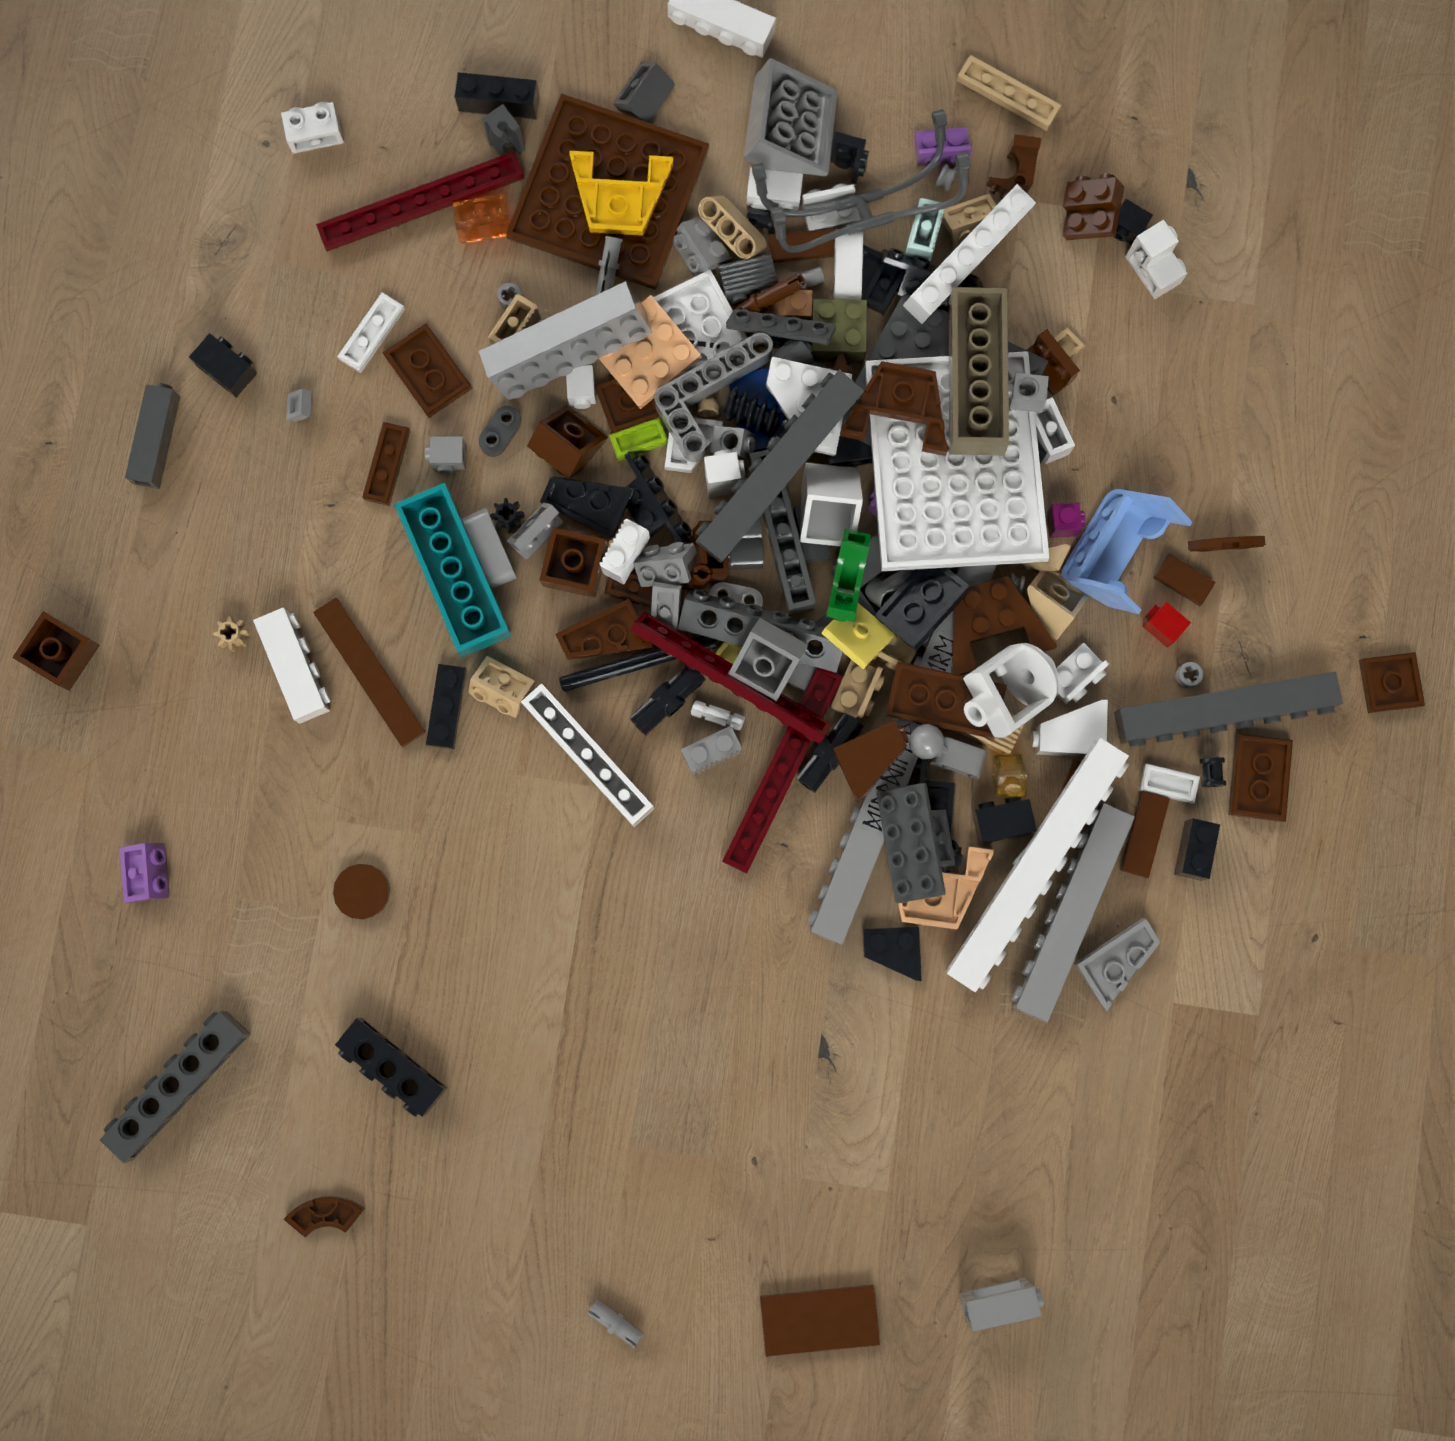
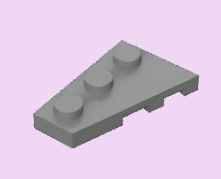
[1074,918,1161,1012]

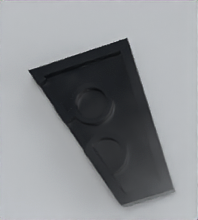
[540,477,636,538]

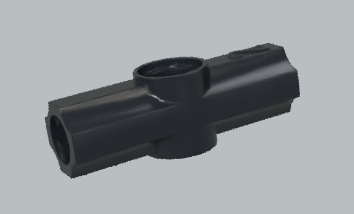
[630,666,706,736]
[796,713,864,793]

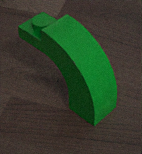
[827,529,871,622]

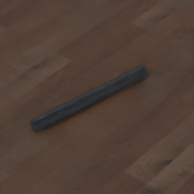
[559,635,718,691]

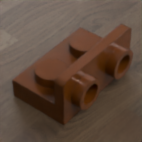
[1026,329,1080,395]

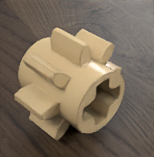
[213,616,250,652]

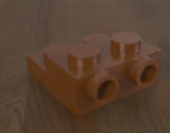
[1063,173,1124,240]

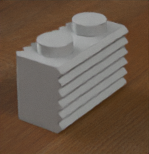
[681,726,742,776]

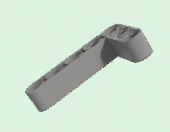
[655,333,773,462]

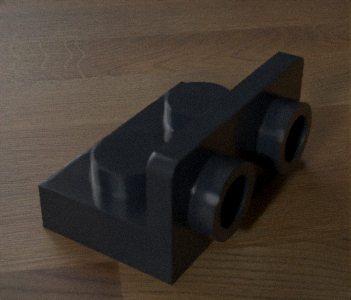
[830,131,869,184]

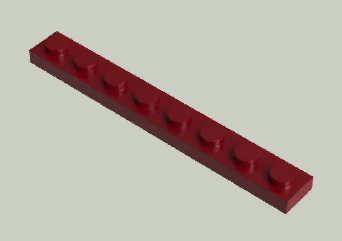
[316,151,525,252]
[630,611,832,744]
[722,667,844,874]

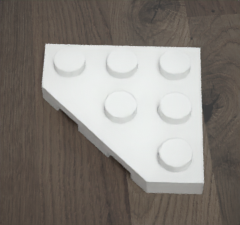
[766,357,852,456]

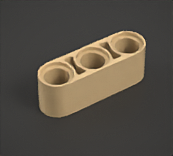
[698,196,767,259]

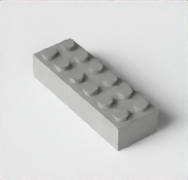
[479,281,653,400]

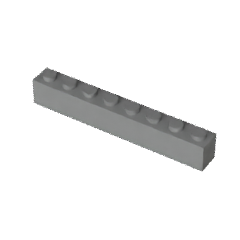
[1011,803,1135,1022]

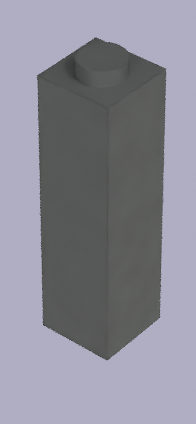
[125,383,180,489]

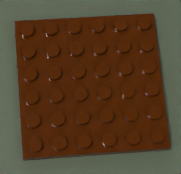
[506,93,709,290]

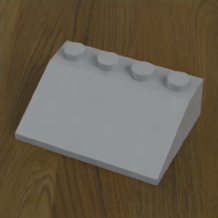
[744,58,838,176]

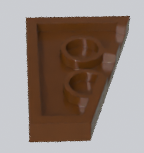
[555,599,653,660]

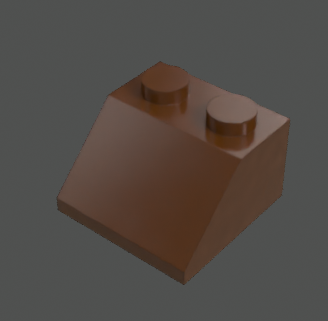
[527,405,608,479]

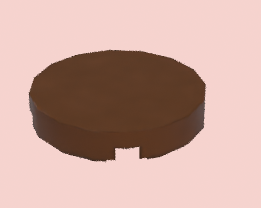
[333,864,390,920]

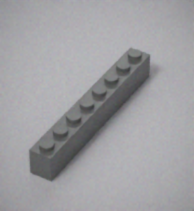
[695,369,864,563]
[1114,672,1343,747]

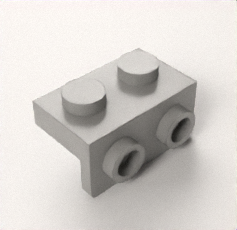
[673,217,733,277]
[633,542,697,587]

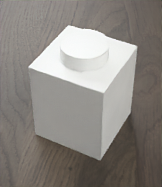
[566,365,596,409]

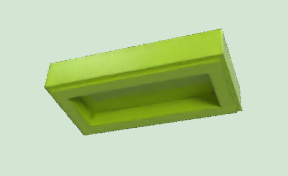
[609,417,668,462]

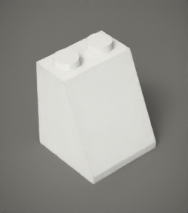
[800,463,863,546]

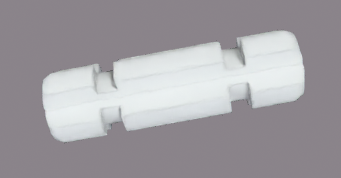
[691,700,745,731]

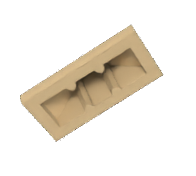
[1023,544,1071,571]

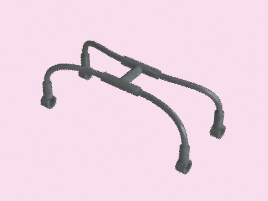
[751,109,971,253]

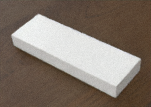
[337,292,405,373]

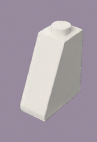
[1031,700,1108,757]

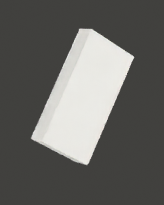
[1139,764,1200,804]

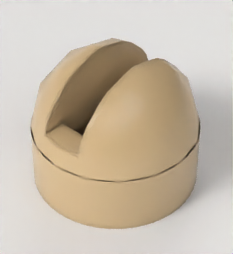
[697,396,719,418]

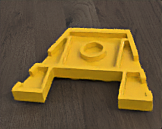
[570,151,674,236]

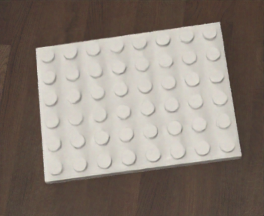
[865,351,1049,571]

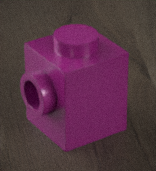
[1047,502,1085,538]

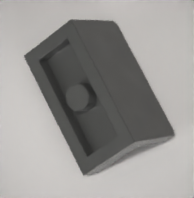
[613,62,675,123]

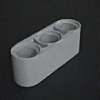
[461,508,517,589]

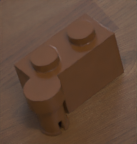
[685,521,729,591]

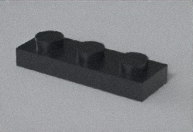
[426,664,467,749]

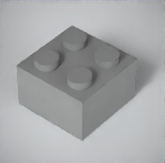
[728,618,808,701]

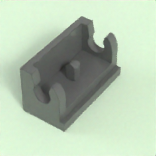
[481,104,525,156]

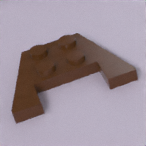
[840,361,948,456]
[951,576,1057,675]

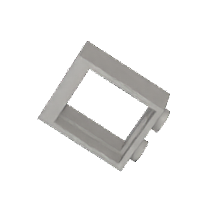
[959,1278,1044,1332]

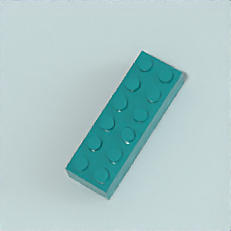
[394,483,512,658]

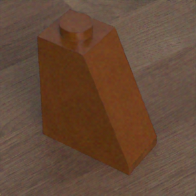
[833,720,909,802]

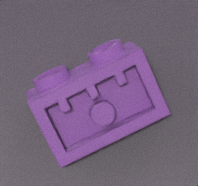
[914,127,972,166]
[120,843,169,903]

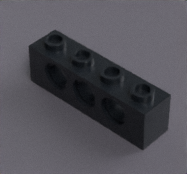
[335,1018,448,1117]

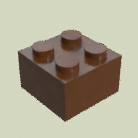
[539,527,608,598]
[12,611,100,691]

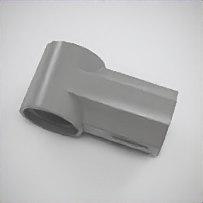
[865,569,915,608]

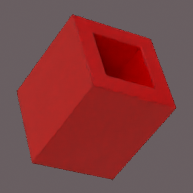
[1142,601,1191,648]

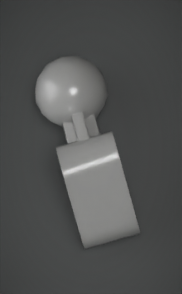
[909,724,988,779]

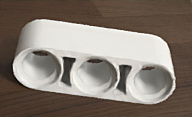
[833,229,863,300]

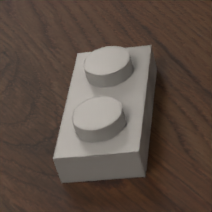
[651,582,682,631]

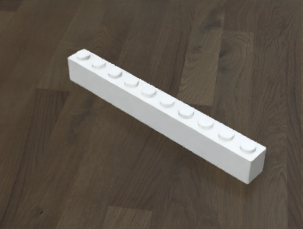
[945,738,1129,993]

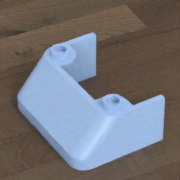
[1061,489,1192,614]

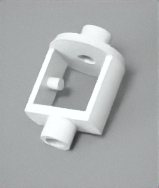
[963,643,1060,738]

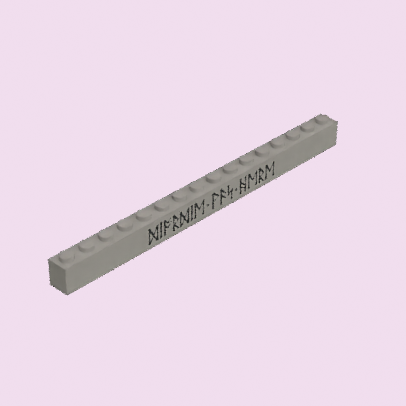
[807,565,996,945]

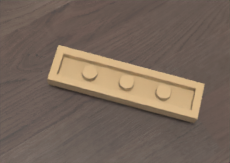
[956,55,1061,131]

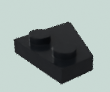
[861,244,905,315]
[863,927,922,981]

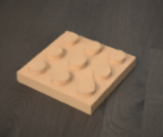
[599,295,702,409]

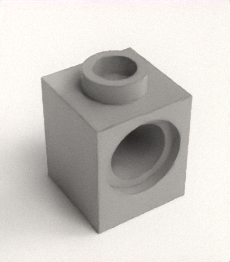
[1008,373,1049,413]
[710,426,755,460]

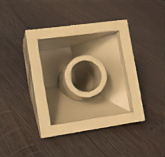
[1027,571,1089,640]

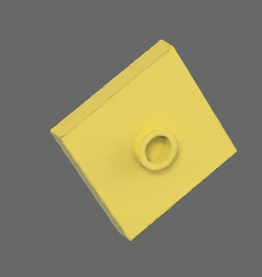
[821,603,896,669]

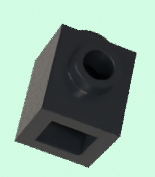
[1114,199,1153,245]

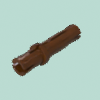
[732,272,806,313]

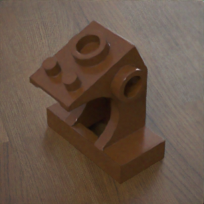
[986,134,1041,199]

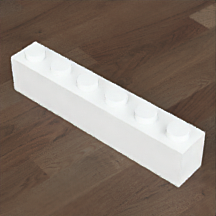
[903,184,1036,324]
[521,683,654,827]

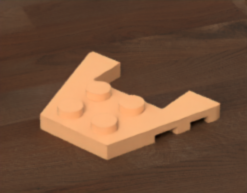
[897,847,994,930]

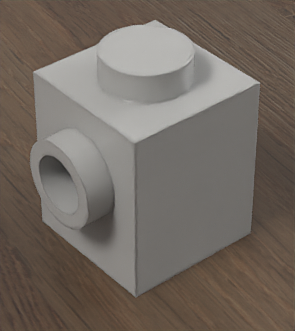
[425,436,466,474]

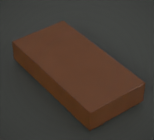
[1154,554,1216,607]

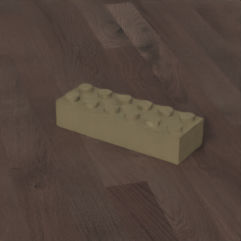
[949,287,1009,456]

